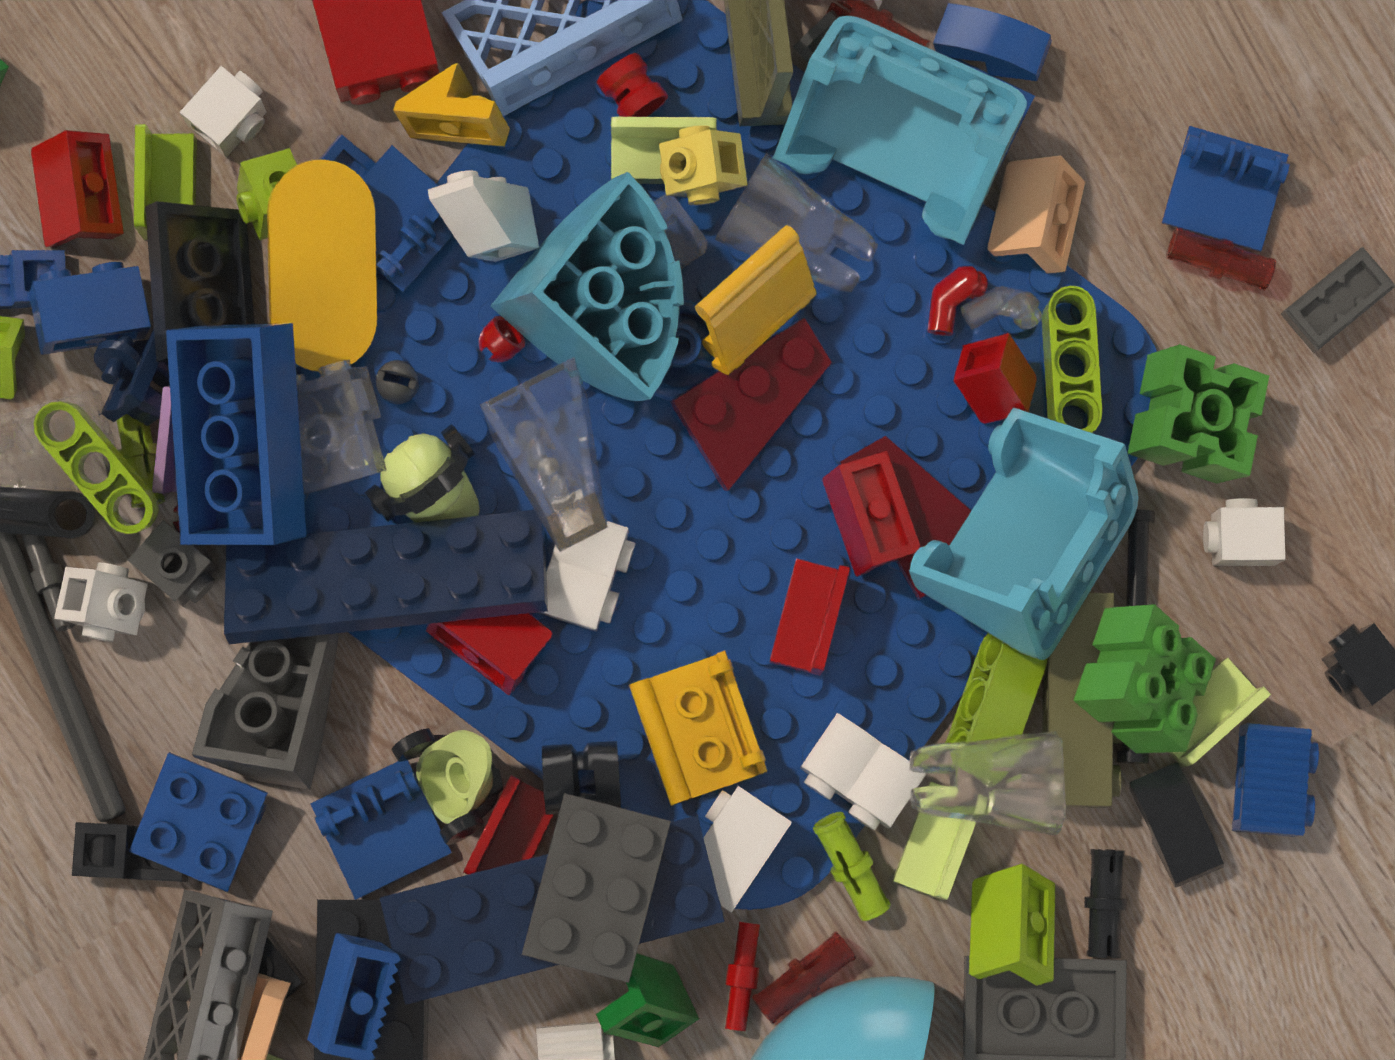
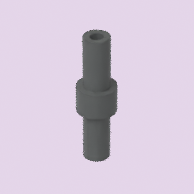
[21,535,76,632]

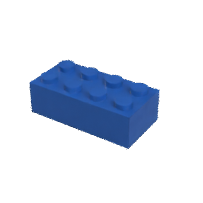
[166,323,306,545]

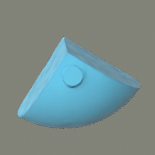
[490,172,684,401]
[751,976,935,1060]

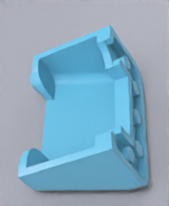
[773,16,1027,245]
[909,407,1139,660]

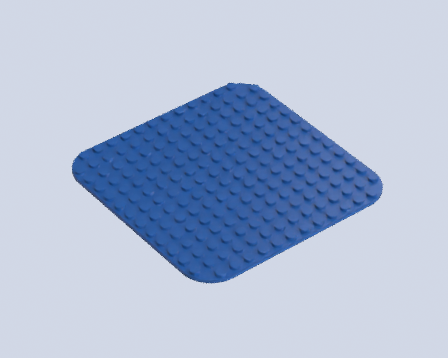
[295,0,1157,910]

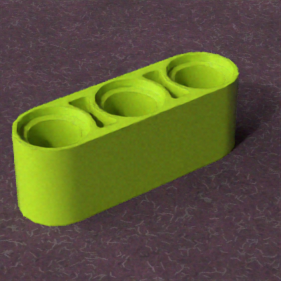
[1042,285,1102,433]
[33,401,159,534]
[942,633,1048,789]

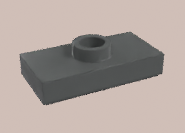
[1281,246,1395,353]

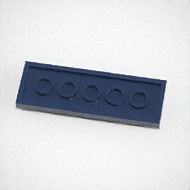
[224,509,548,645]
[380,815,725,1005]

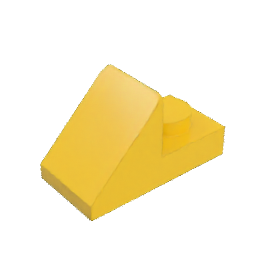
[393,63,510,147]

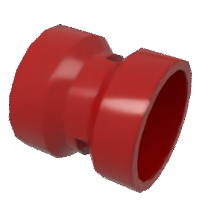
[596,53,668,117]

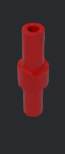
[725,922,760,1032]

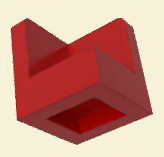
[953,333,1037,424]

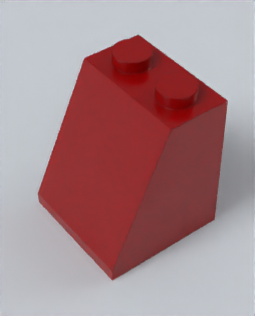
[312,0,440,105]

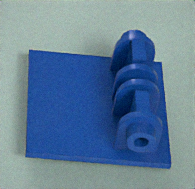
[1162,126,1290,252]
[362,145,453,292]
[129,752,268,892]
[310,760,452,900]

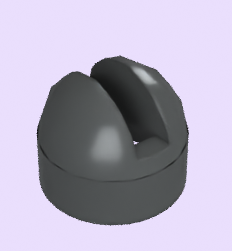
[376,360,419,404]

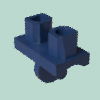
[94,329,170,426]

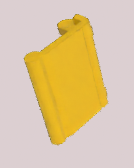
[695,225,817,375]
[629,650,768,806]

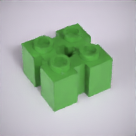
[1128,344,1269,484]
[1073,604,1216,753]

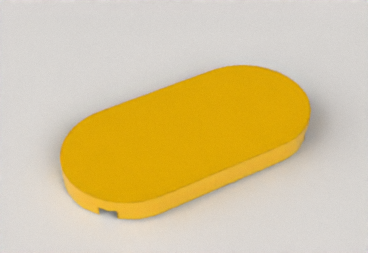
[267,159,377,372]

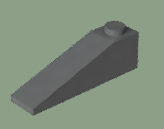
[192,633,339,790]

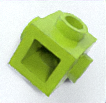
[236,148,297,240]

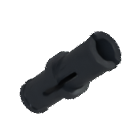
[1084,849,1127,958]

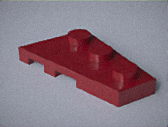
[669,318,832,491]
[839,436,971,600]

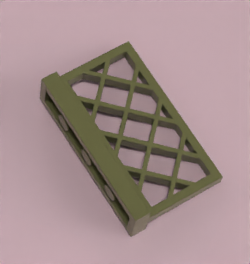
[724,0,793,127]

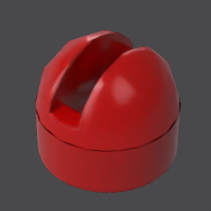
[479,316,525,362]

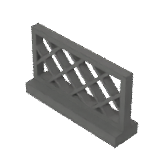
[143,889,273,1060]

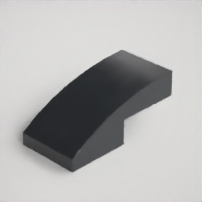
[1129,762,1224,888]
[72,822,188,882]

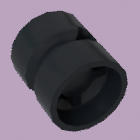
[542,741,621,815]

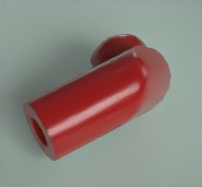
[927,266,988,336]

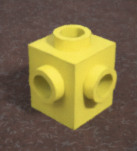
[659,126,748,205]

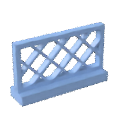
[441,0,683,116]

